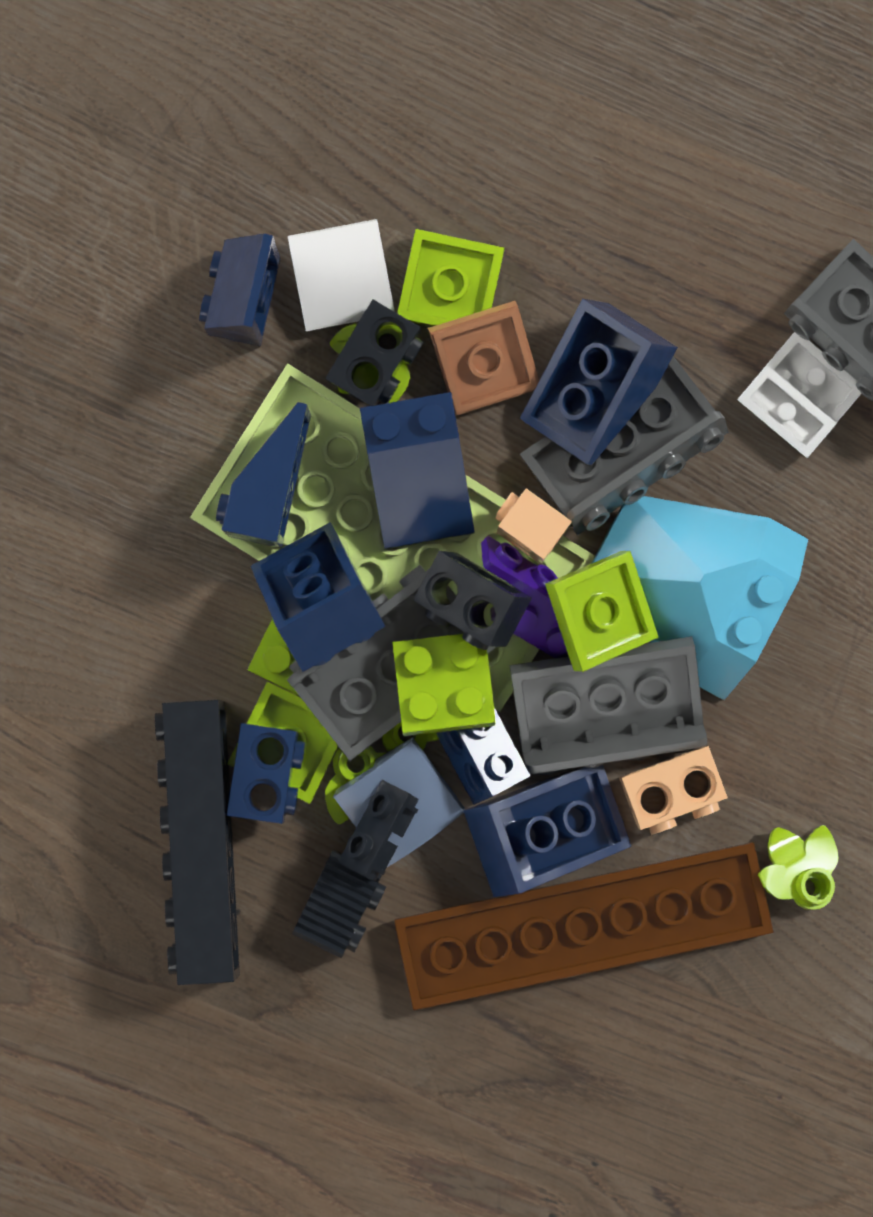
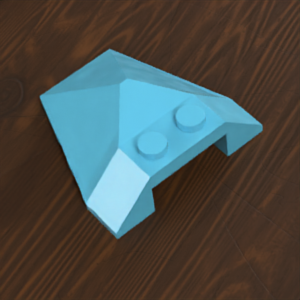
[591,496,808,700]

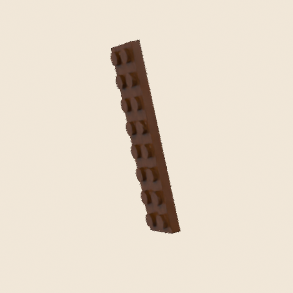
[394,842,774,1011]

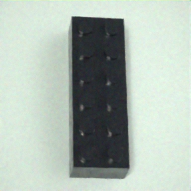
[155,700,240,985]

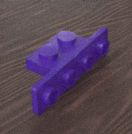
[481,536,569,658]

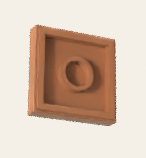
[428,301,539,416]

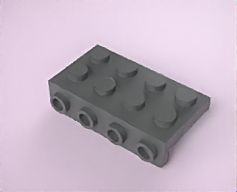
[784,239,873,402]
[520,356,729,535]
[287,565,496,761]
[509,636,707,775]

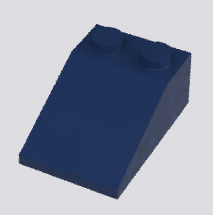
[199,233,281,347]
[520,298,678,465]
[360,392,475,549]
[216,402,311,548]
[250,522,386,672]
[463,765,632,897]

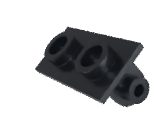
[338,780,419,881]

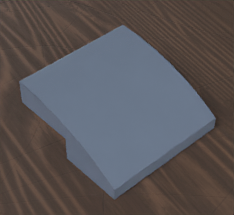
[333,737,465,867]

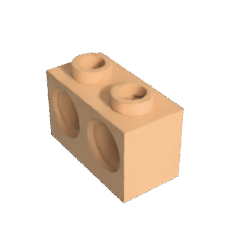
[495,488,572,565]
[619,746,728,835]

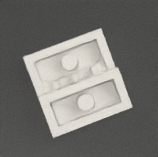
[288,219,395,331]
[737,332,861,458]

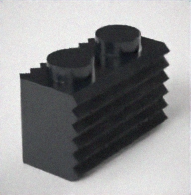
[292,850,387,958]

